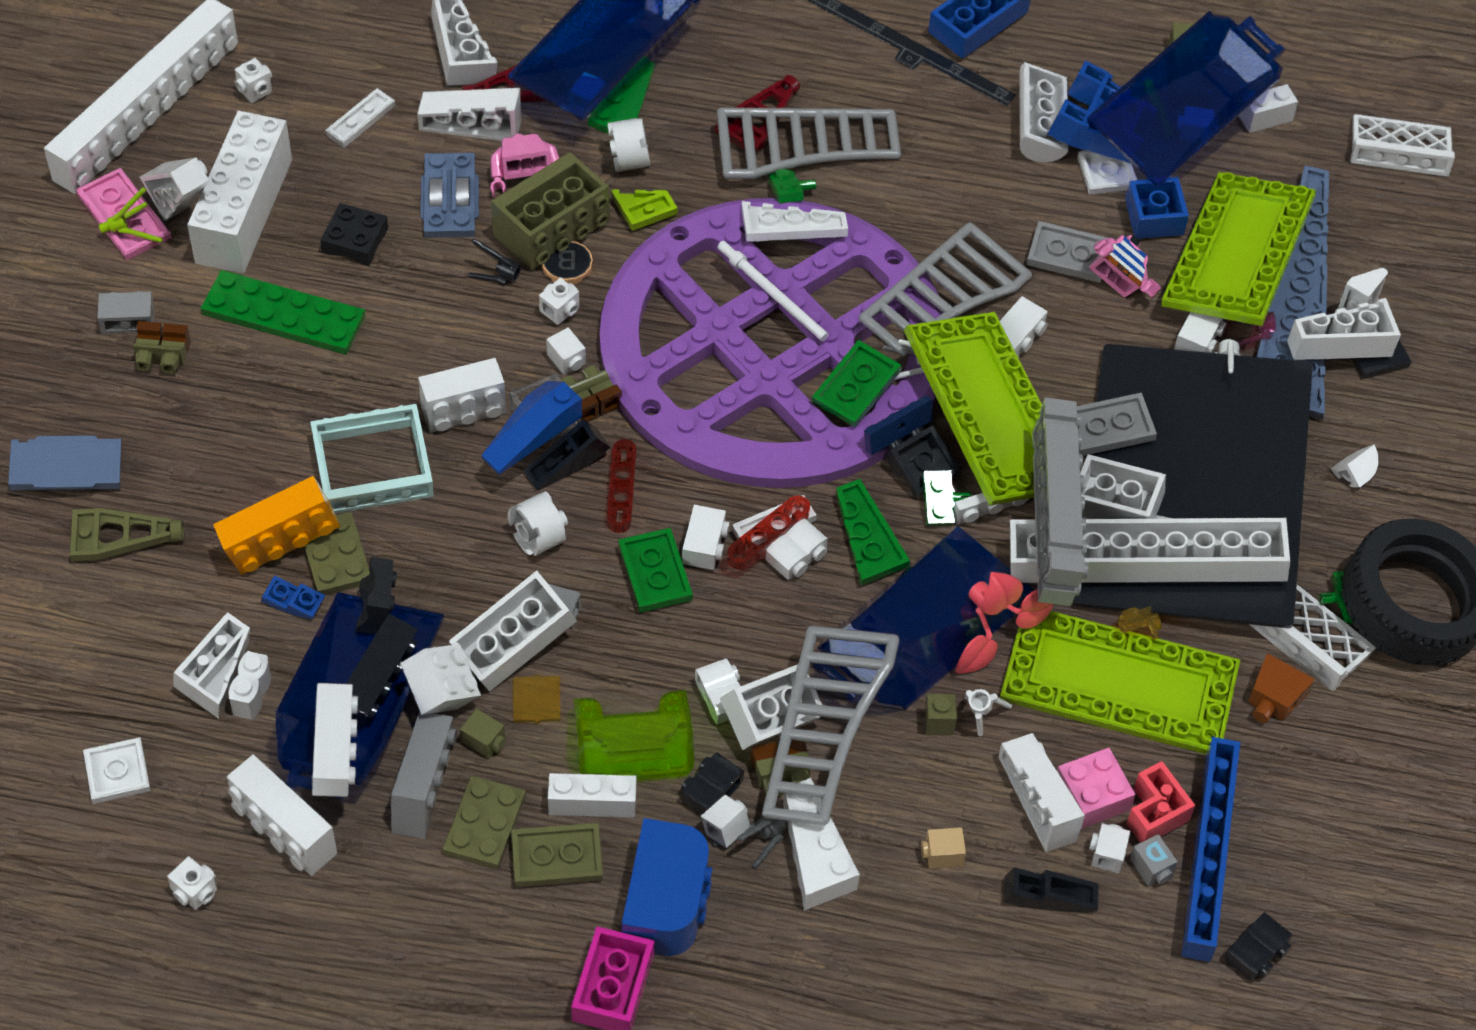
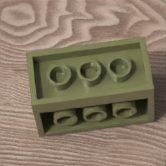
[491,152,610,270]

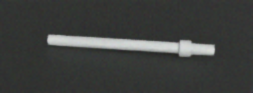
[717,241,829,342]

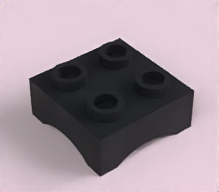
[320,203,388,266]
[356,556,397,635]

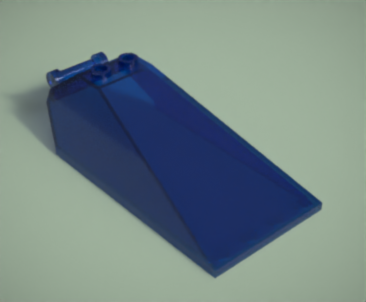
[507,0,701,121]
[1087,11,1285,188]
[812,526,1035,710]
[275,592,444,799]

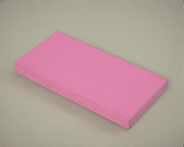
[76,168,171,260]

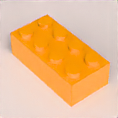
[213,476,341,575]

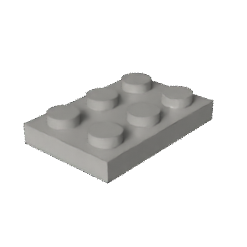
[1026,221,1108,283]
[1077,393,1157,456]

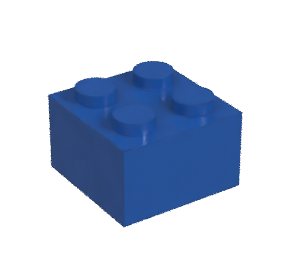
[1125,177,1189,239]

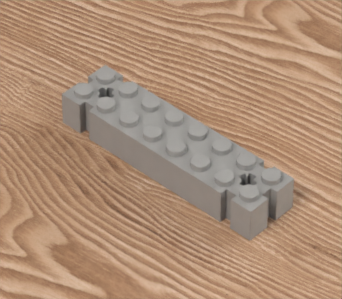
[1032,397,1088,606]

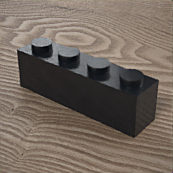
[346,613,418,727]

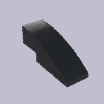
[1003,867,1099,912]

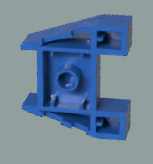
[1047,60,1157,163]

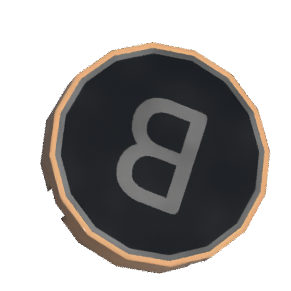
[542,241,593,285]

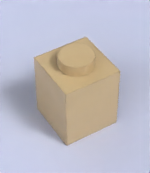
[921,827,966,869]

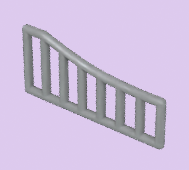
[717,108,901,179]
[859,222,1032,356]
[762,626,899,825]

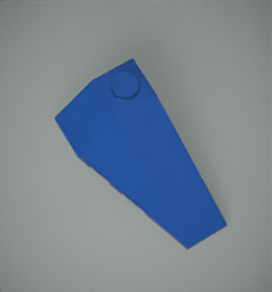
[482,381,582,475]

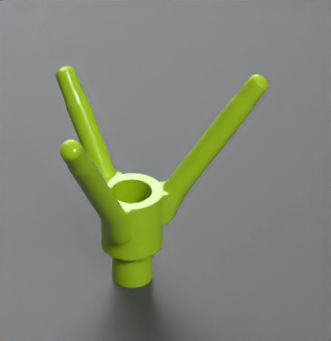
[99,187,163,243]

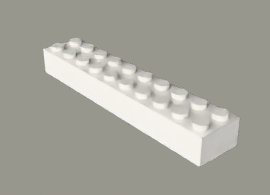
[44,0,238,194]
[1010,518,1290,583]

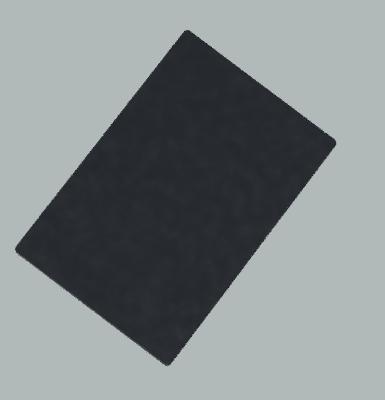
[1072,344,1313,628]

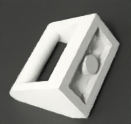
[1338,268,1388,310]

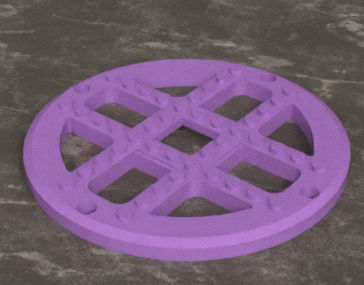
[600,198,943,488]

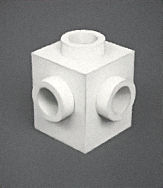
[235,58,272,103]
[539,277,579,325]
[167,856,217,910]

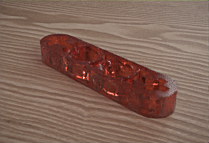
[607,439,637,533]
[727,495,810,570]

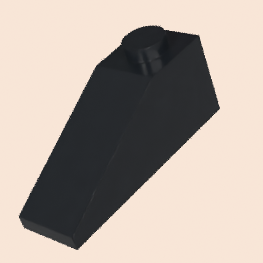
[523,419,611,491]

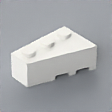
[174,612,250,719]

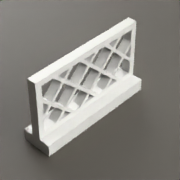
[1350,114,1455,177]
[1249,585,1376,692]

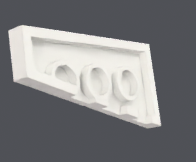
[741,201,848,242]

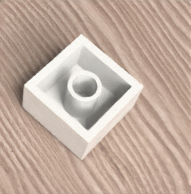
[401,644,481,715]

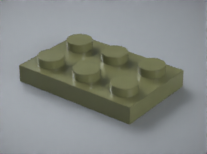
[304,512,370,595]
[443,775,526,870]
[511,823,603,887]

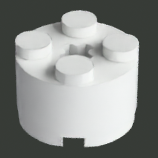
[607,118,650,172]
[508,491,568,556]

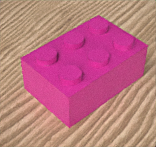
[571,926,654,1030]

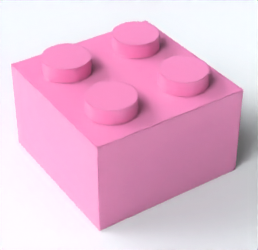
[1057,748,1135,829]

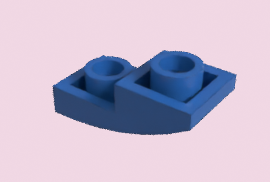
[261,575,325,619]

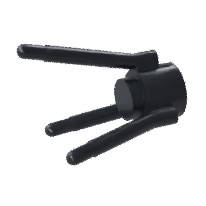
[468,238,522,285]

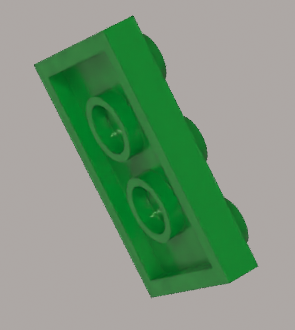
[812,340,902,427]
[618,528,693,613]

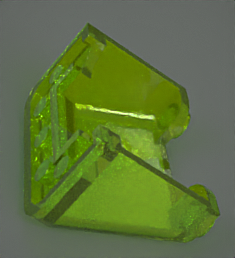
[574,690,694,780]

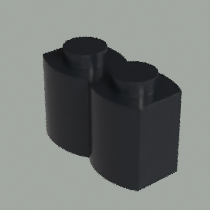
[681,752,744,815]
[1225,912,1293,982]

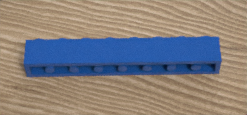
[1181,737,1240,962]

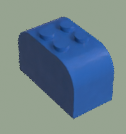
[622,818,713,956]

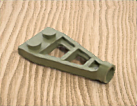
[70,508,184,561]

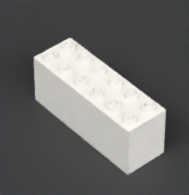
[187,111,292,274]

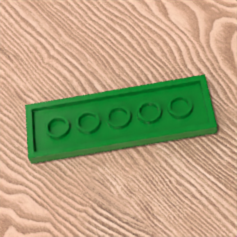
[200,270,366,355]

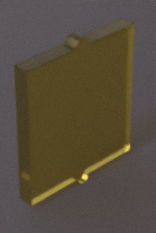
[513,674,561,725]

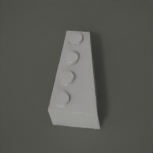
[391,711,457,839]

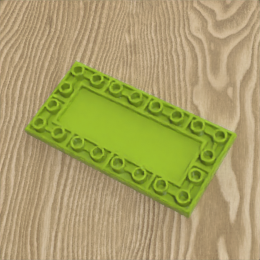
[1162,172,1316,326]
[904,312,1042,506]
[1000,611,1241,754]

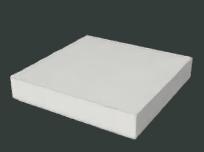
[1077,151,1137,195]
[83,737,151,804]

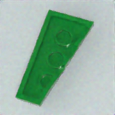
[588,54,655,134]
[836,479,910,586]

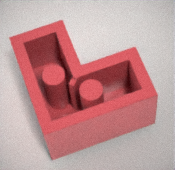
[1126,761,1195,843]

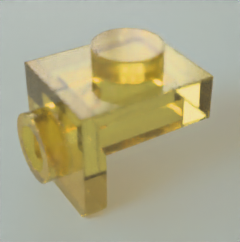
[1118,606,1162,640]

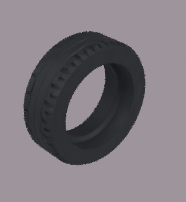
[1341,519,1476,666]

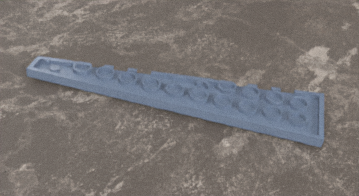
[1256,165,1329,420]

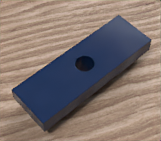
[864,395,933,455]

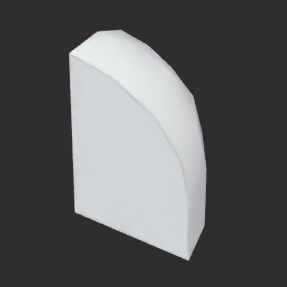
[1331,444,1378,487]

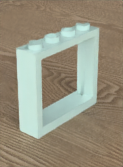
[310,404,434,514]

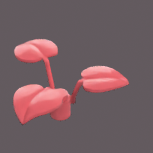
[955,572,1054,674]

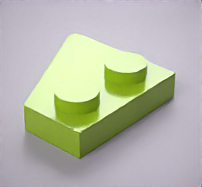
[611,189,678,231]

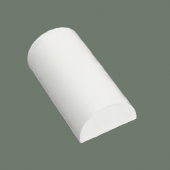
[1019,62,1068,162]

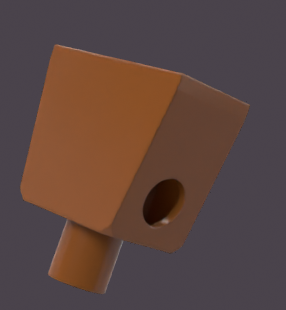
[1249,653,1315,723]

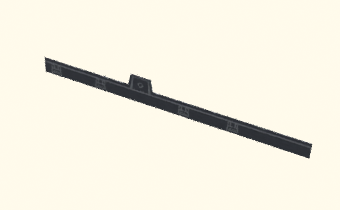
[807,0,1016,106]

